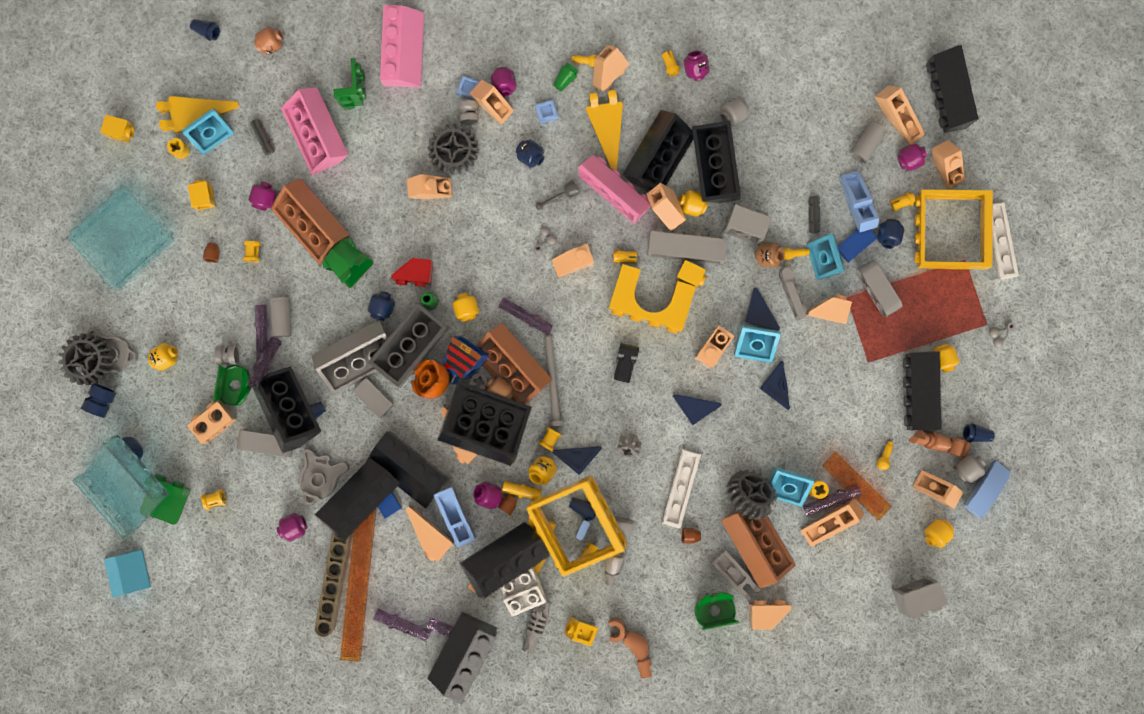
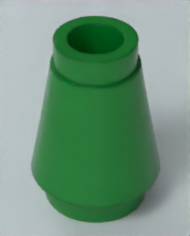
[553,62,579,92]
[420,292,439,311]

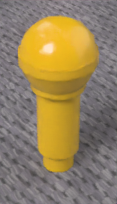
[571,54,598,68]
[784,247,810,261]
[877,441,893,470]

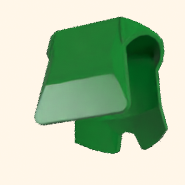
[323,238,374,288]
[213,365,252,406]
[695,592,739,630]

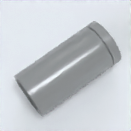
[850,121,887,164]
[270,297,291,338]

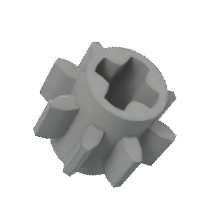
[617,434,642,457]

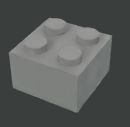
[723,204,772,245]
[892,577,948,619]

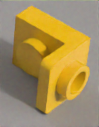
[564,616,598,646]

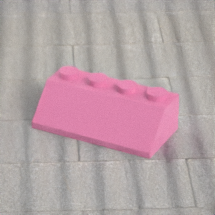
[380,5,424,87]
[281,87,348,175]
[578,155,651,224]

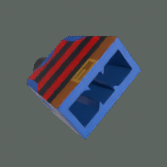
[443,336,489,385]

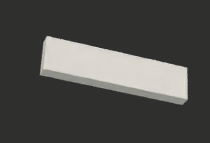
[992,202,1019,280]
[662,449,701,529]

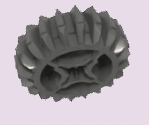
[428,124,479,175]
[58,333,113,386]
[726,469,778,520]

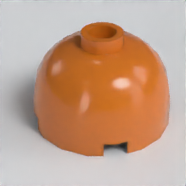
[411,359,450,399]

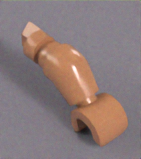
[908,430,970,458]
[608,617,652,678]

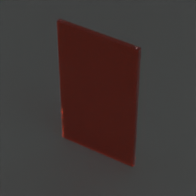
[847,260,987,363]

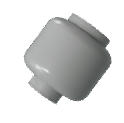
[720,98,749,126]
[955,454,986,483]

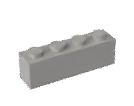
[647,229,727,264]

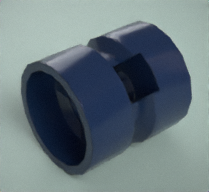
[81,383,117,418]

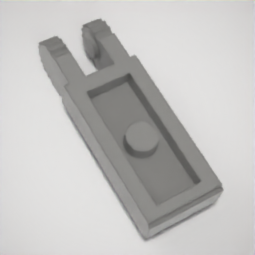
[779,267,807,321]
[711,549,761,602]

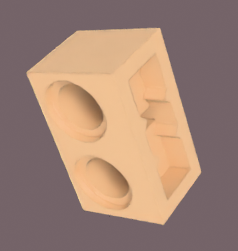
[187,401,237,444]

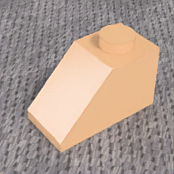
[469,80,514,124]
[552,244,594,278]
[806,294,852,324]
[913,470,963,509]

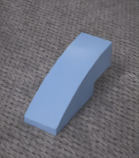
[840,171,879,233]
[962,460,1011,518]
[434,487,476,547]

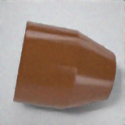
[203,243,220,263]
[498,494,517,515]
[681,528,701,544]

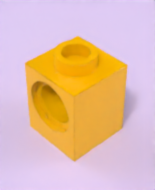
[100,114,134,143]
[187,180,216,211]
[676,260,707,288]

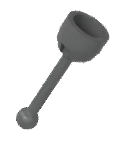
[536,181,580,210]

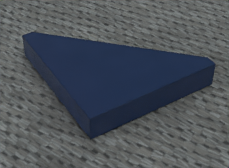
[744,288,780,331]
[760,361,790,410]
[672,394,722,425]
[552,446,602,475]

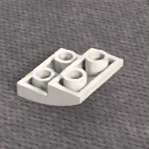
[500,567,547,616]

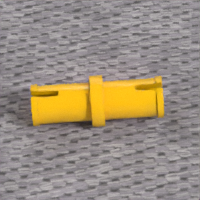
[502,480,542,500]

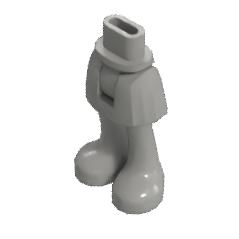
[604,516,636,586]

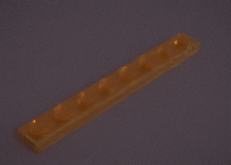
[340,508,377,662]

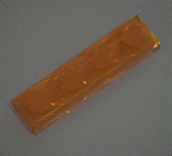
[822,452,892,520]

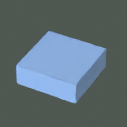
[456,75,480,101]
[535,99,558,124]
[575,519,590,541]

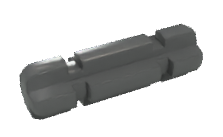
[250,119,275,155]
[809,196,820,233]

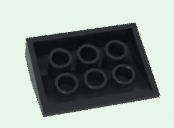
[437,381,532,466]

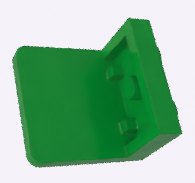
[333,58,366,110]
[141,474,191,525]

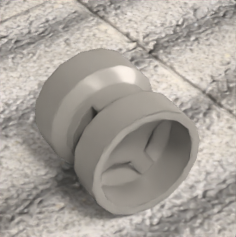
[459,100,479,124]
[215,345,239,365]

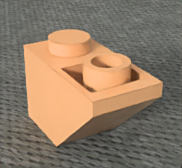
[593,45,629,91]
[932,140,965,189]
[407,174,452,199]
[646,183,686,230]
[695,325,734,369]
[749,599,791,630]

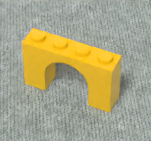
[608,264,696,334]

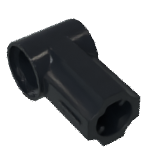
[614,343,639,383]

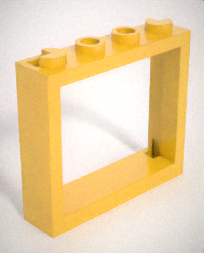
[914,190,993,270]
[526,475,628,577]

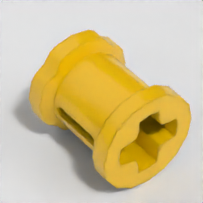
[167,138,190,159]
[242,241,261,263]
[538,427,562,452]
[809,481,829,499]
[201,488,227,510]

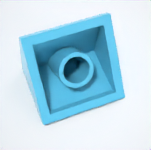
[181,108,234,155]
[806,233,846,280]
[734,325,781,363]
[769,467,815,507]
[104,549,151,597]

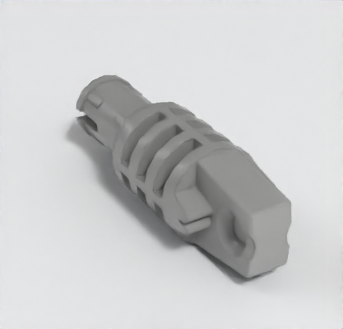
[522,601,551,654]

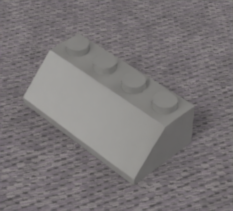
[311,320,389,394]

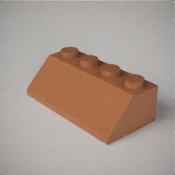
[271,178,350,265]
[476,323,552,405]
[721,510,796,588]

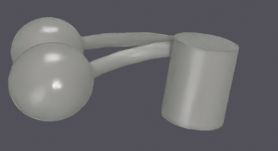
[534,227,557,255]
[989,321,1015,348]

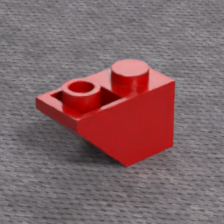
[391,258,434,288]

